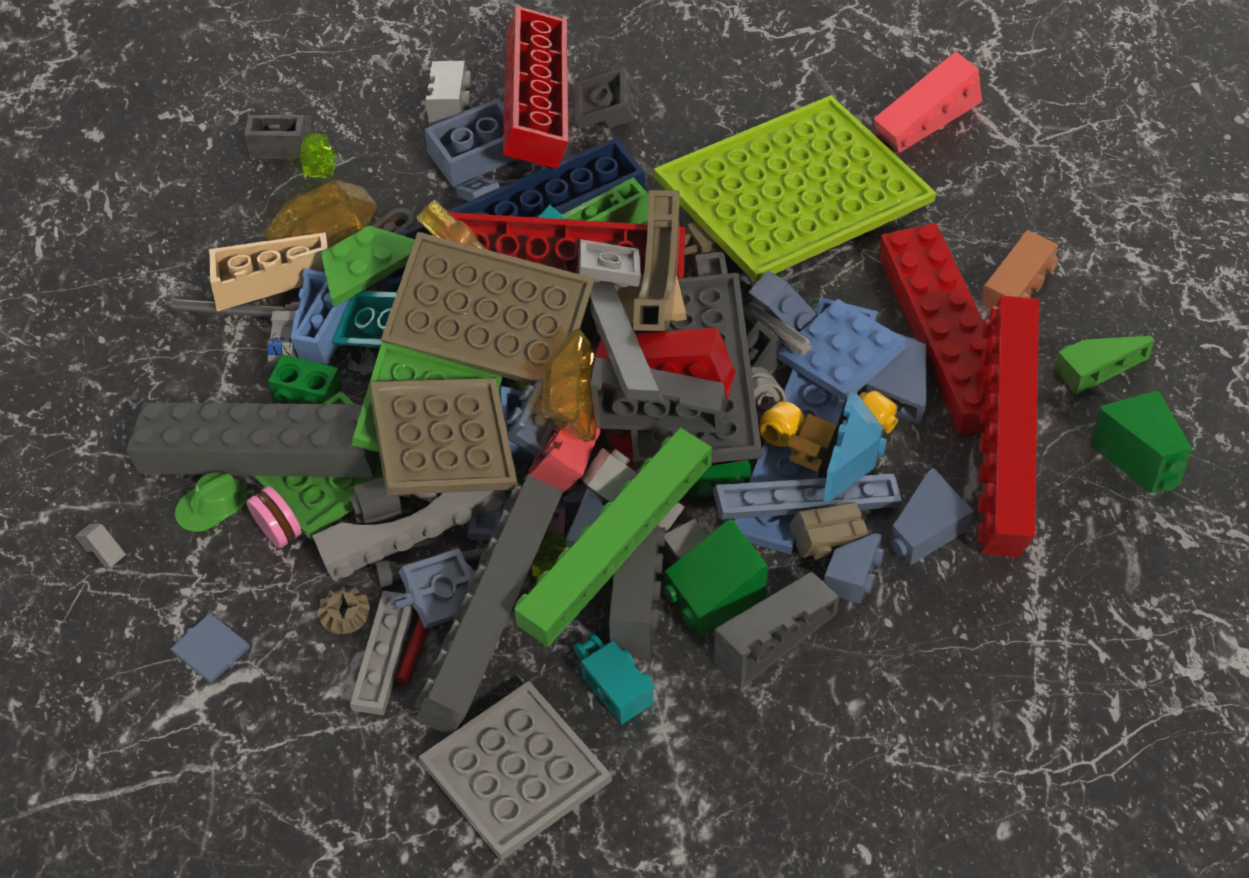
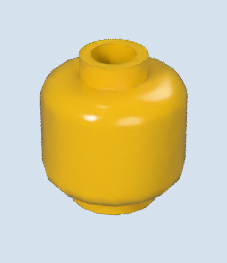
[859,391,898,434]
[759,401,805,447]

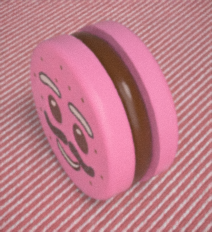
[247,486,302,548]

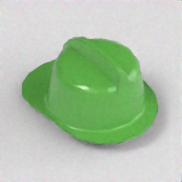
[175,472,247,532]

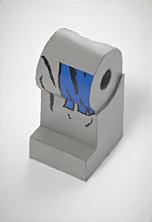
[268,311,298,367]

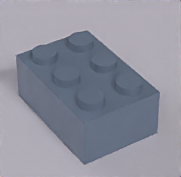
[424,98,515,187]

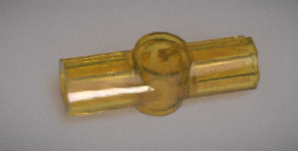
[417,200,487,250]

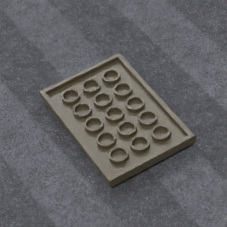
[381,232,595,392]

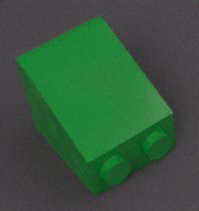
[1091,391,1192,493]
[663,519,768,636]

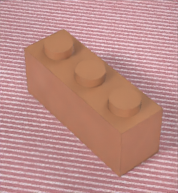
[981,230,1059,309]

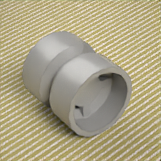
[751,367,786,419]

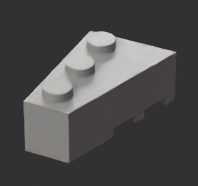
[426,61,471,127]

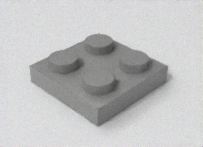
[578,239,641,287]

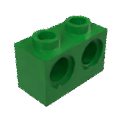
[268,354,342,404]

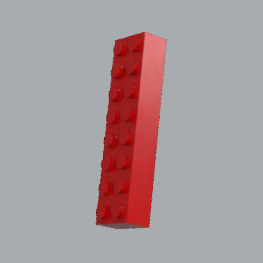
[503,6,568,169]
[446,212,685,279]
[878,223,987,437]
[977,295,1039,558]

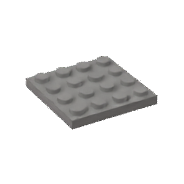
[419,681,612,861]

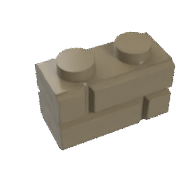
[789,502,868,560]

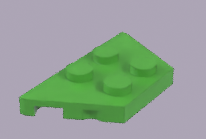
[321,225,415,307]

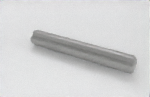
[743,302,812,355]

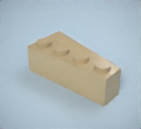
[209,232,329,311]

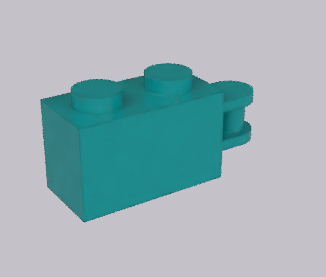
[573,633,655,725]

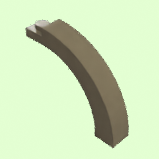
[633,190,680,331]

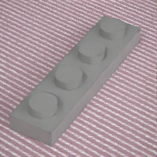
[350,591,414,715]

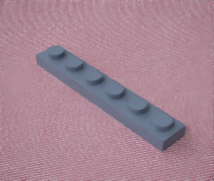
[713,474,902,520]

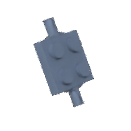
[390,548,477,629]

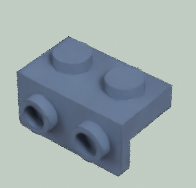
[507,378,564,457]

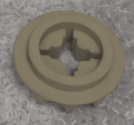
[317,586,370,634]

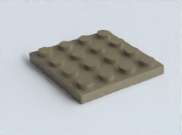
[369,378,517,495]

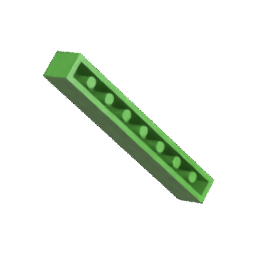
[514,427,712,647]

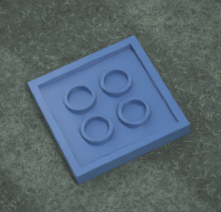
[777,299,907,402]

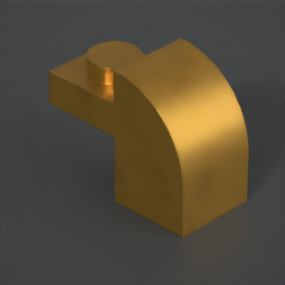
[787,414,839,472]

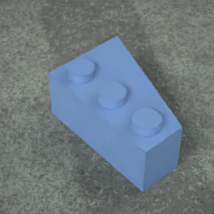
[291,269,348,365]

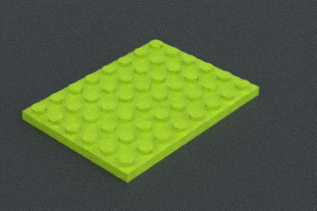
[653,95,937,283]

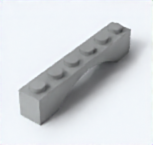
[312,490,507,580]

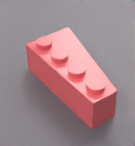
[874,51,982,153]
[524,374,600,494]

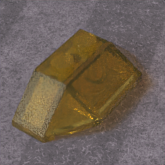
[264,179,377,248]
[540,328,596,442]

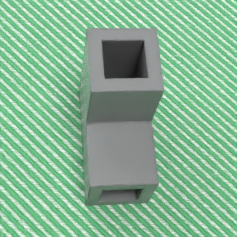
[74,524,126,567]

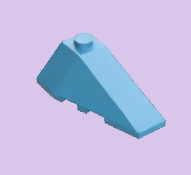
[823,392,887,502]

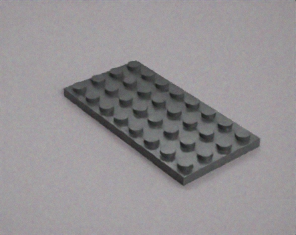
[631,273,762,470]

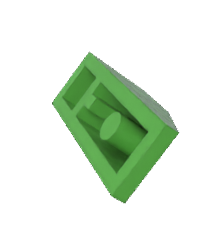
[562,177,649,224]
[1054,336,1154,395]

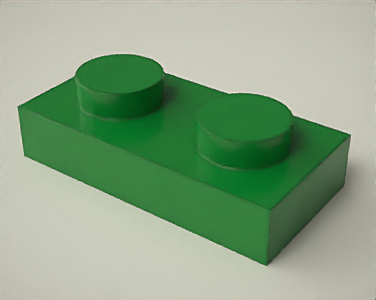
[688,460,751,498]

